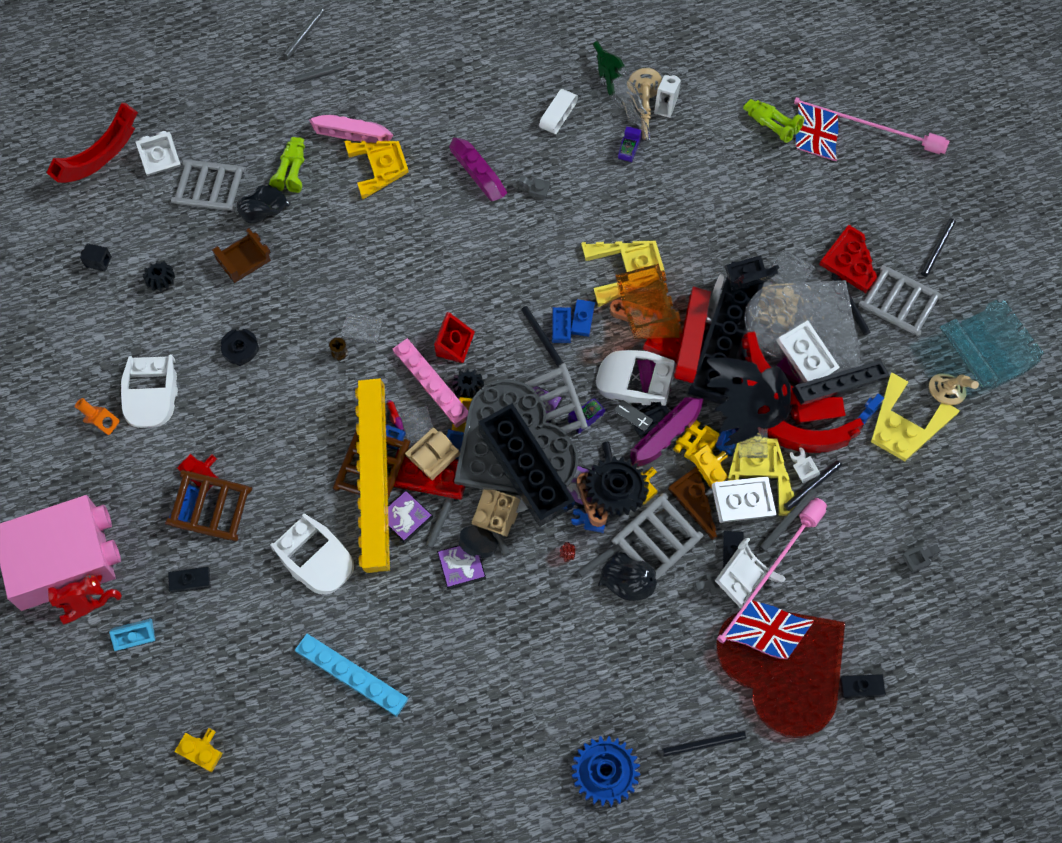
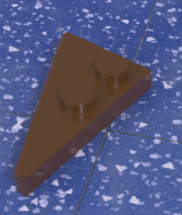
[668,466,717,540]

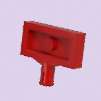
[177,454,219,490]

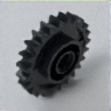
[585,456,649,517]

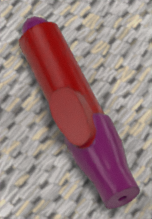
[386,400,404,431]

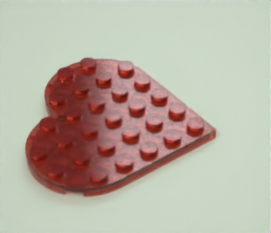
[716,610,845,738]

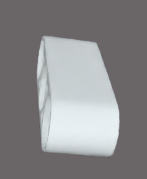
[539,89,578,134]

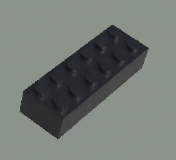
[478,403,575,527]

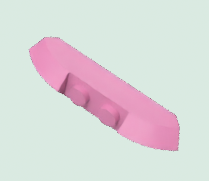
[309,115,393,143]

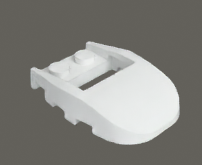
[596,350,676,406]
[121,355,178,428]
[270,514,354,594]

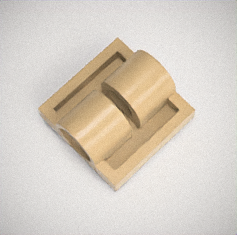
[405,427,460,480]

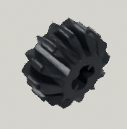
[143,261,175,292]
[452,368,484,398]

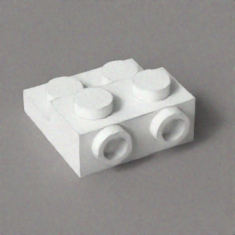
[136,131,181,176]

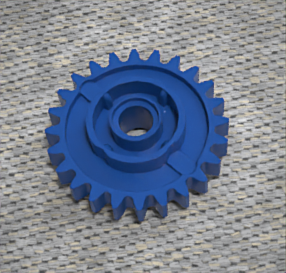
[572,736,640,807]

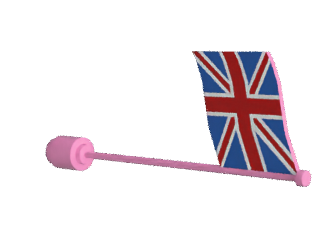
[794,98,949,162]
[717,498,827,659]

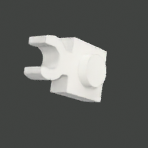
[790,448,820,483]

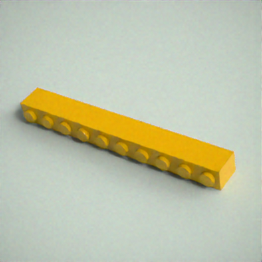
[355,378,390,573]

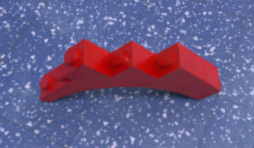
[740,332,846,424]

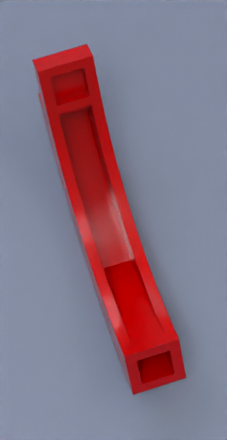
[46,103,138,183]
[757,406,864,453]

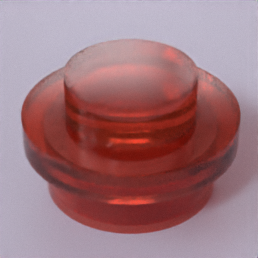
[560,542,575,562]

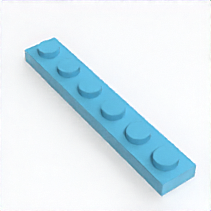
[295,634,409,717]

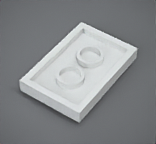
[776,320,840,382]
[712,477,776,523]

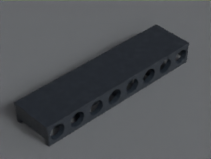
[688,261,764,405]

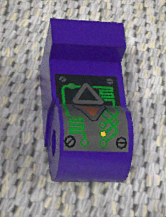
[618,126,642,162]
[568,399,606,434]

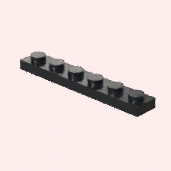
[792,360,890,405]

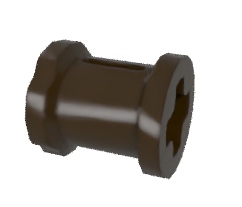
[329,337,348,361]

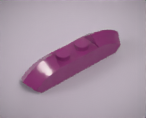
[449,137,507,201]
[630,397,703,466]

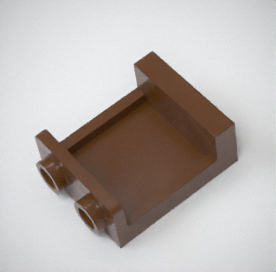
[212,228,271,283]

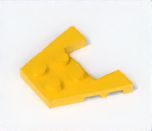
[344,141,409,199]

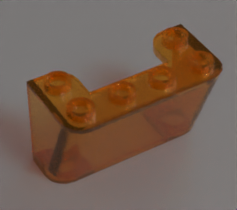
[615,264,682,339]

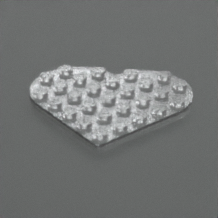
[745,280,860,380]

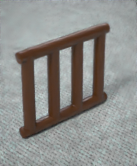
[333,431,411,499]
[165,470,252,542]

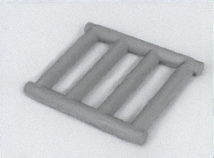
[171,159,246,211]
[858,265,943,337]
[525,363,588,433]
[611,493,704,580]

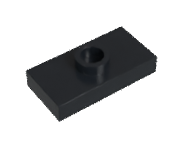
[723,531,744,568]
[168,567,211,593]
[840,674,886,698]

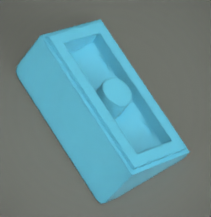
[109,619,155,651]

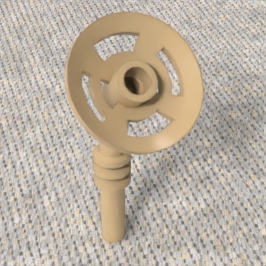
[628,68,662,139]
[929,373,979,405]

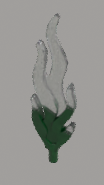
[593,41,650,141]

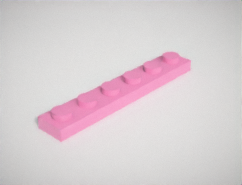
[393,338,468,428]

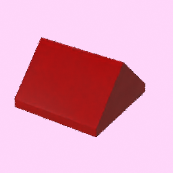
[434,312,475,363]

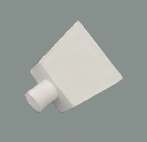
[654,75,681,118]

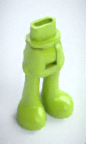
[743,99,805,143]
[269,137,305,193]

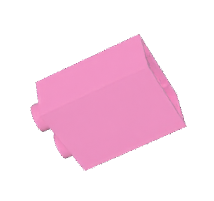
[0,495,121,611]

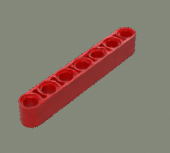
[674,286,711,383]

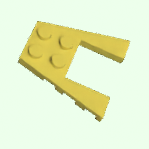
[581,241,665,307]
[871,373,960,461]
[727,438,799,516]

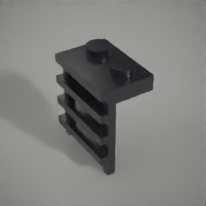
[724,255,779,291]

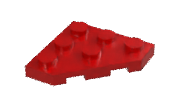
[819,225,877,293]

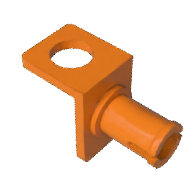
[75,398,120,435]

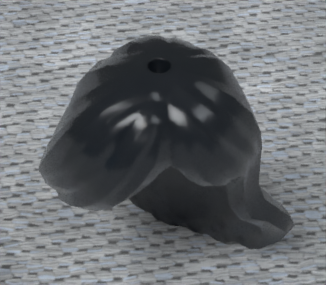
[237,185,290,223]
[598,552,657,601]

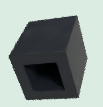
[80,243,112,272]

